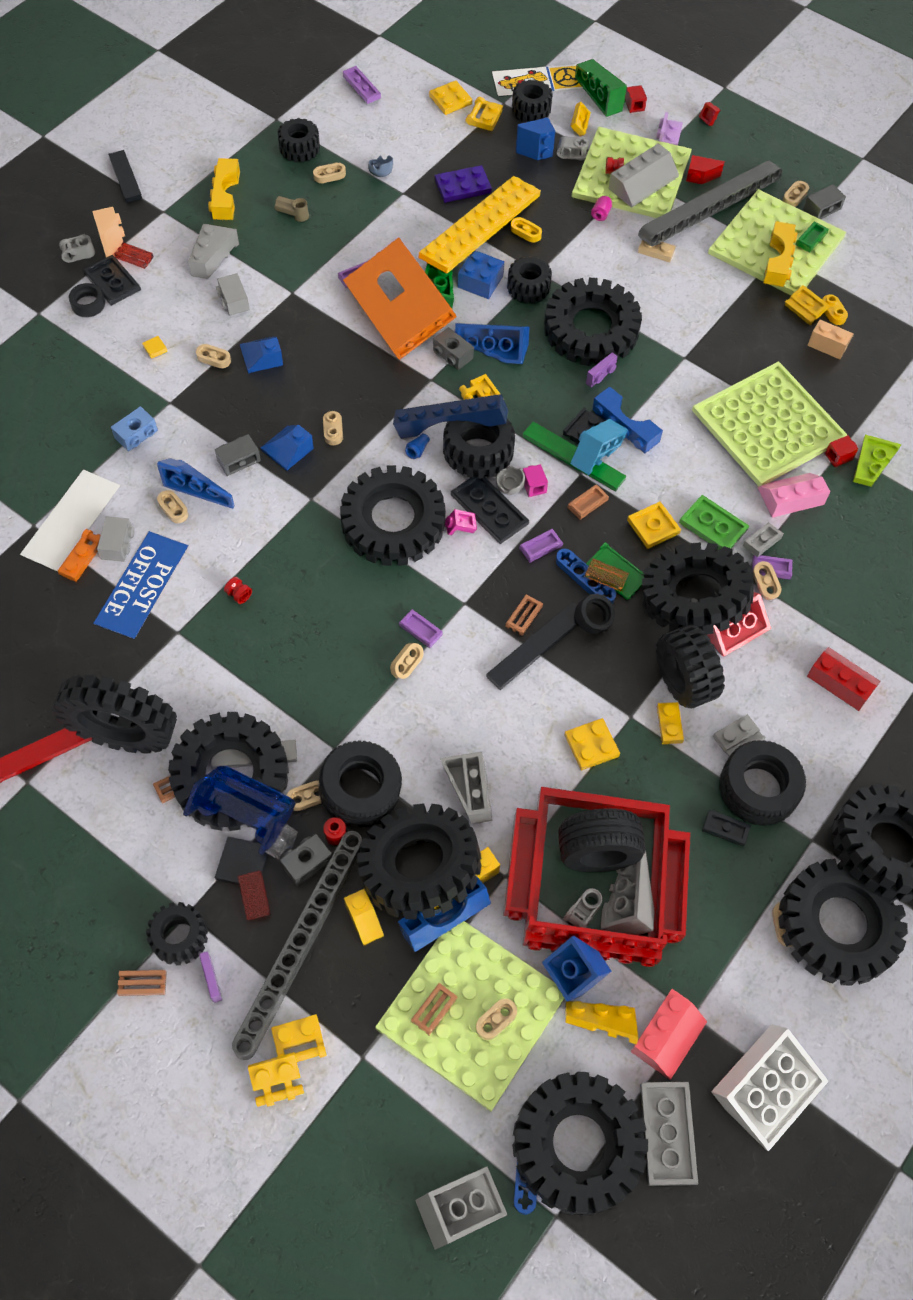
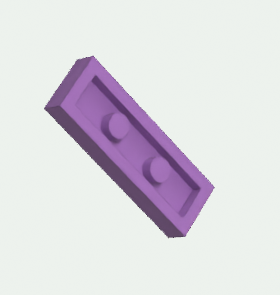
[343,66,381,104]

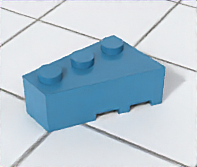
[570,419,628,475]

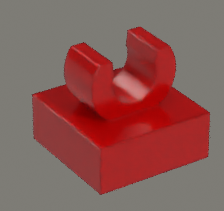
[699,102,721,126]

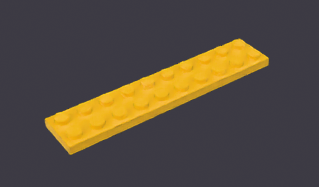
[418,176,541,274]

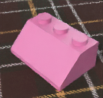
[757,473,830,518]

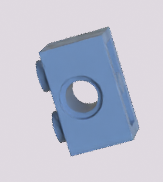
[111,406,158,452]

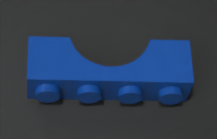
[592,387,663,453]
[398,876,491,952]

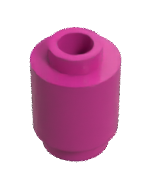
[591,196,612,221]

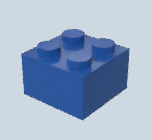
[458,250,505,299]

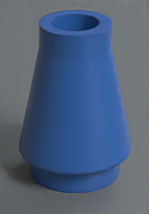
[405,433,430,459]

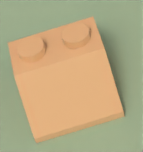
[92,207,125,258]
[808,320,854,359]

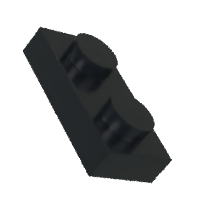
[702,810,751,847]

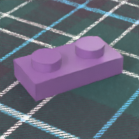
[586,353,617,387]

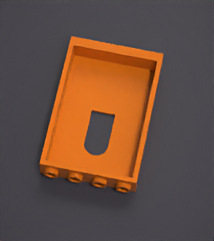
[343,238,457,360]

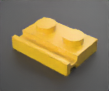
[785,285,829,325]

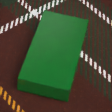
[795,221,829,253]

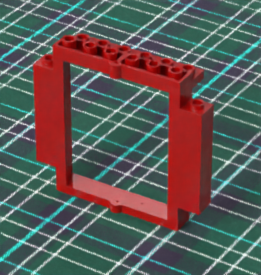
[503,786,690,967]

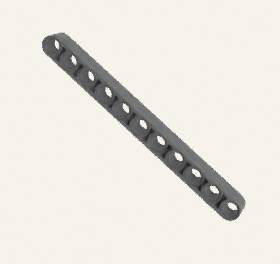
[638,160,783,247]
[232,831,362,1060]

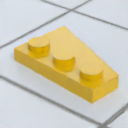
[565,1001,638,1045]

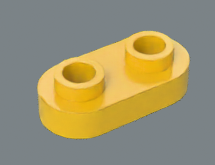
[511,217,542,242]
[822,295,848,325]

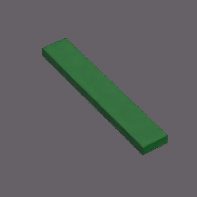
[523,421,626,492]

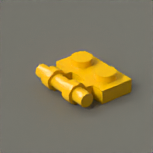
[459,374,500,400]
[248,1052,304,1107]

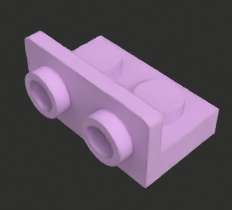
[656,112,683,146]

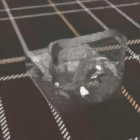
[260,821,298,860]

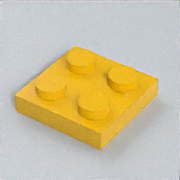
[429,80,472,115]
[627,501,681,549]
[564,718,620,771]

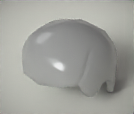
[496,466,525,495]

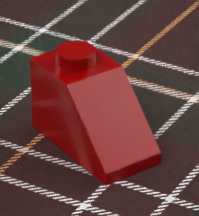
[686,155,725,184]

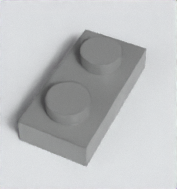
[743,522,784,557]

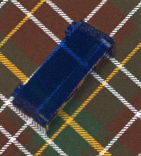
[183,766,296,855]

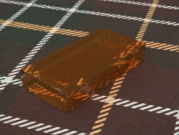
[585,558,629,591]

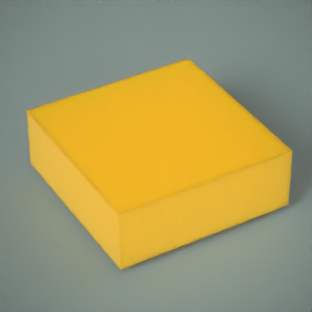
[142,336,167,359]

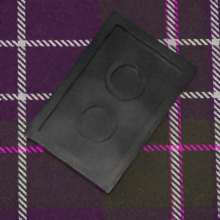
[83,255,141,306]

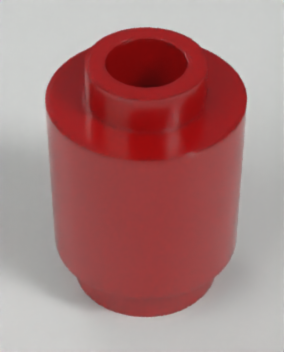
[324,817,347,845]

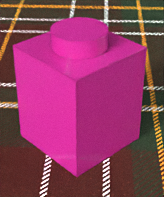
[523,464,548,497]

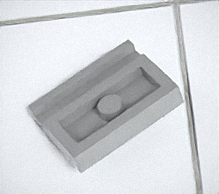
[713,714,766,756]

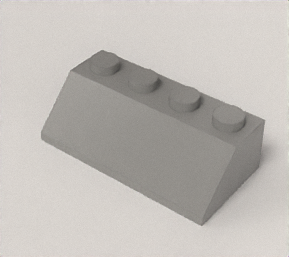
[609,143,679,207]

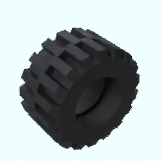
[512,79,553,122]
[278,118,320,162]
[507,256,552,304]
[146,902,208,966]

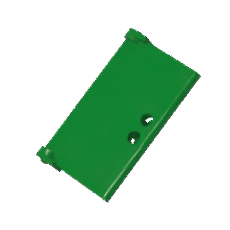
[586,542,644,600]

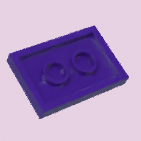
[435,165,492,203]

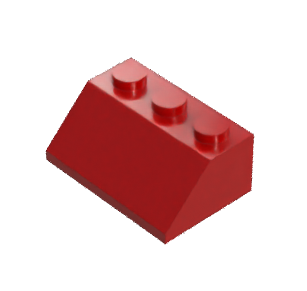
[807,647,881,711]

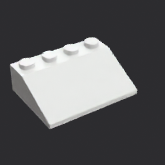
[711,1024,828,1151]

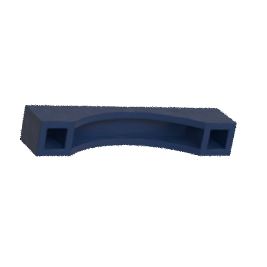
[393,394,508,439]

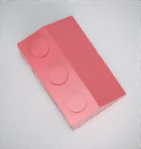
[707,592,771,656]
[631,989,707,1080]

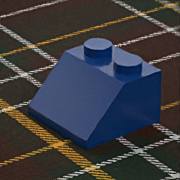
[516,118,555,160]
[542,936,612,1002]

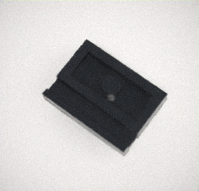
[563,407,606,444]

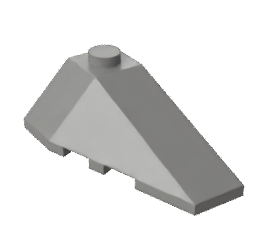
[601,850,654,935]

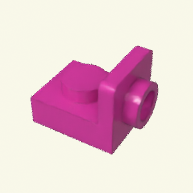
[445,509,477,535]

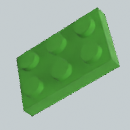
[679,495,749,550]

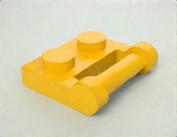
[466,97,503,131]
[271,1014,327,1062]

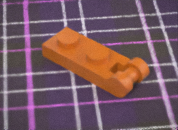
[58,529,101,582]

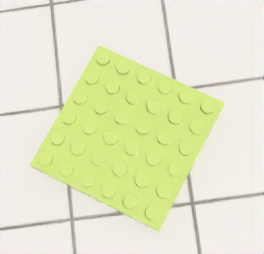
[572,127,692,218]
[708,189,846,295]
[692,361,847,487]
[375,921,565,1112]

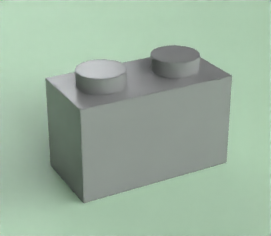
[216,273,250,316]
[97,516,134,562]

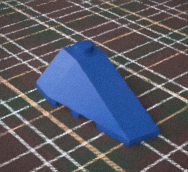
[455,323,530,364]
[157,458,235,509]

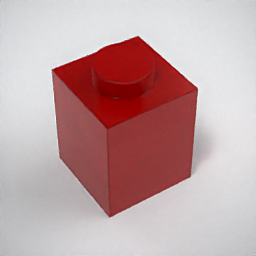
[625,85,647,113]
[825,435,859,467]

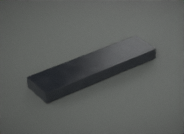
[108,150,143,203]

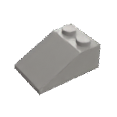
[415,1167,507,1250]

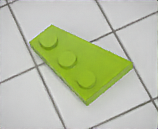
[853,434,902,487]

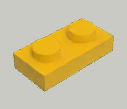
[570,101,591,137]
[656,702,684,744]

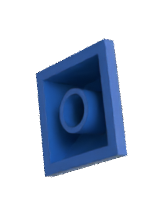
[240,336,283,373]
[261,425,314,471]

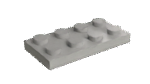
[640,1082,698,1186]

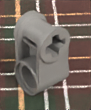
[557,136,589,160]
[59,235,95,263]
[563,888,602,928]

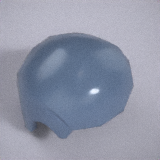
[368,155,393,177]

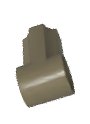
[275,196,309,222]

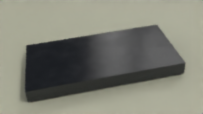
[451,476,529,544]

